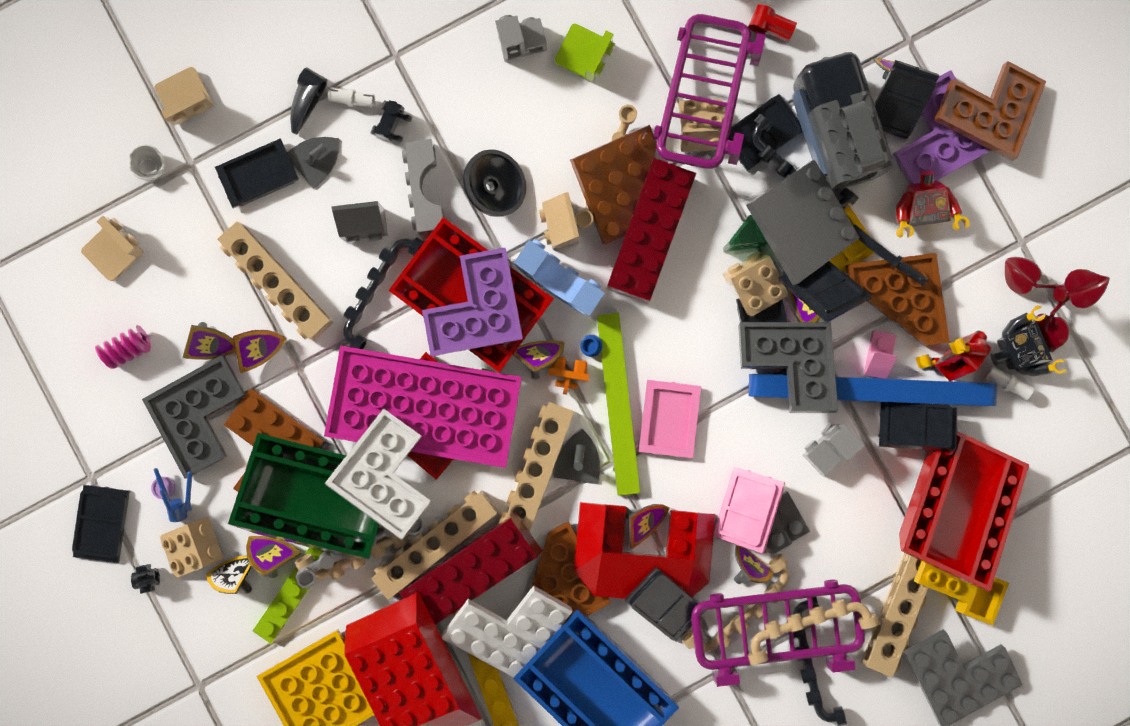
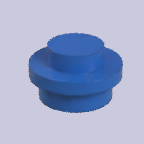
[580,334,603,357]

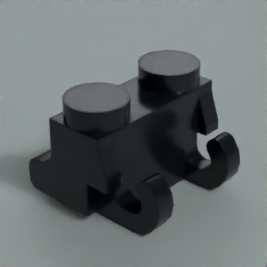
[370,100,412,142]

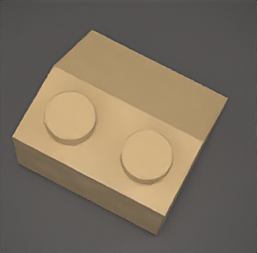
[539,192,579,250]

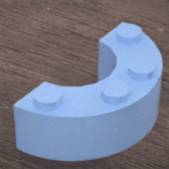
[513,239,605,316]

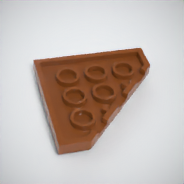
[570,125,657,244]
[845,253,950,346]
[531,521,611,624]

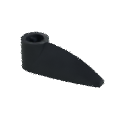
[290,67,328,135]

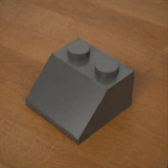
[331,201,388,244]

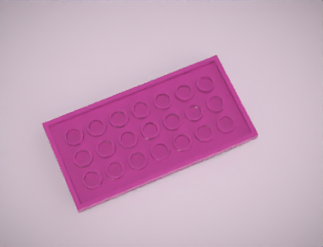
[324,346,522,468]

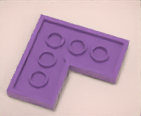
[893,70,991,184]
[422,247,523,357]

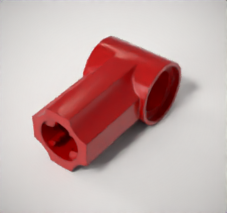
[748,4,797,42]

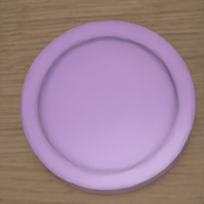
[151,476,175,499]

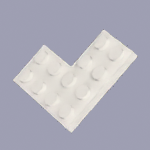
[325,409,431,540]
[442,586,572,677]

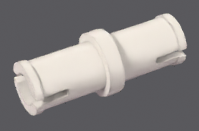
[328,87,376,108]
[985,366,1034,400]

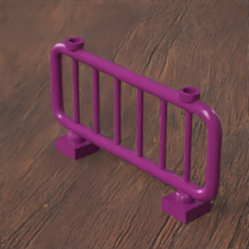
[653,14,766,169]
[691,579,865,687]

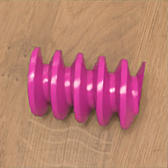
[95,325,151,369]

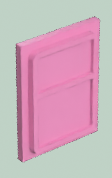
[639,380,701,458]
[713,467,785,554]

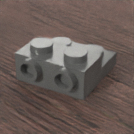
[764,491,810,555]

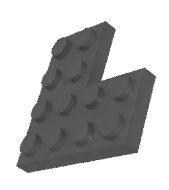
[738,322,838,413]
[142,355,246,479]
[903,629,1023,726]

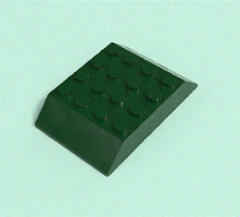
[228,433,379,560]

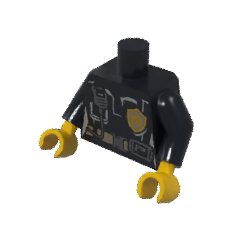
[990,305,1067,377]

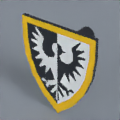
[206,555,252,594]

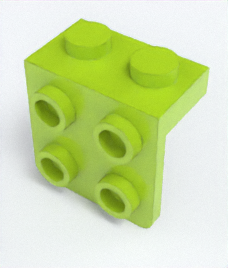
[555,23,616,82]

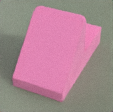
[864,330,897,379]

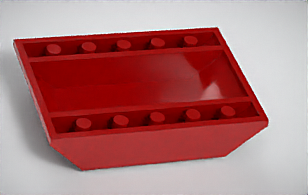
[388,217,554,373]
[899,431,1030,592]
[344,592,482,726]

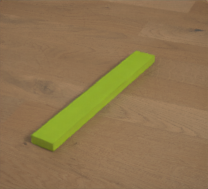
[596,312,640,496]

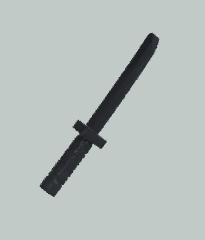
[853,224,928,286]

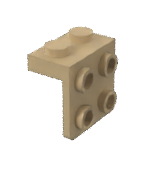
[154,67,214,126]
[678,99,725,152]
[81,215,144,281]
[722,252,788,316]
[160,517,224,577]

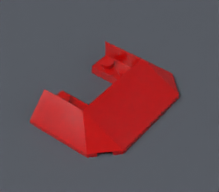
[574,502,715,599]

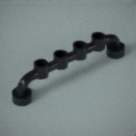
[752,114,859,208]
[343,237,425,349]
[793,597,847,726]

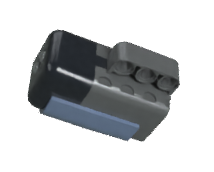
[792,52,895,192]

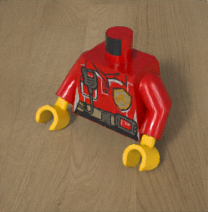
[896,171,970,238]
[916,330,991,381]

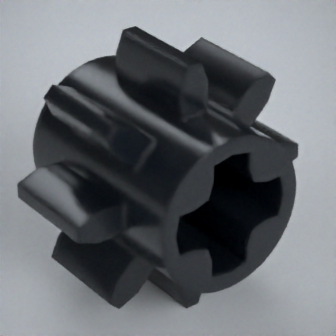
[131,564,160,594]

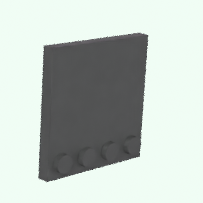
[746,159,859,285]

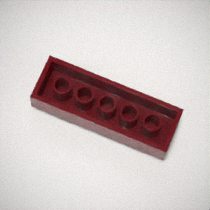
[606,158,697,304]
[399,512,543,625]

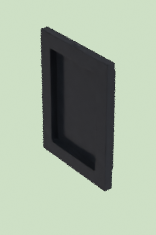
[779,261,872,323]

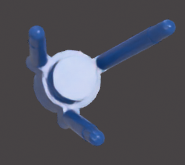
[153,468,192,522]

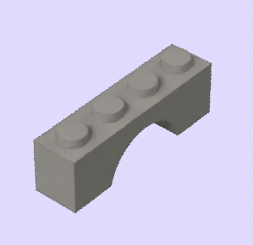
[402,139,444,236]

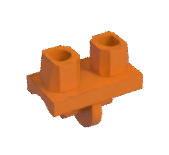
[547,357,589,395]

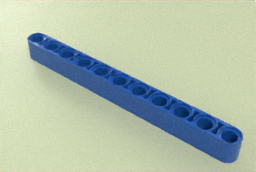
[748,374,997,406]

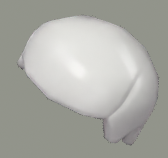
[129,144,165,181]

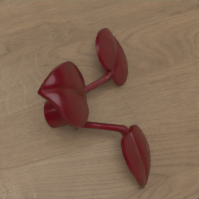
[1005,257,1110,352]

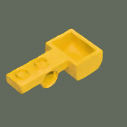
[914,561,1009,626]

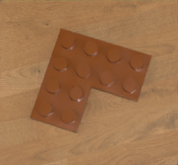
[934,61,1046,161]
[223,388,325,492]

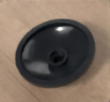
[463,149,526,217]

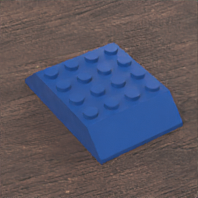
[513,609,679,726]

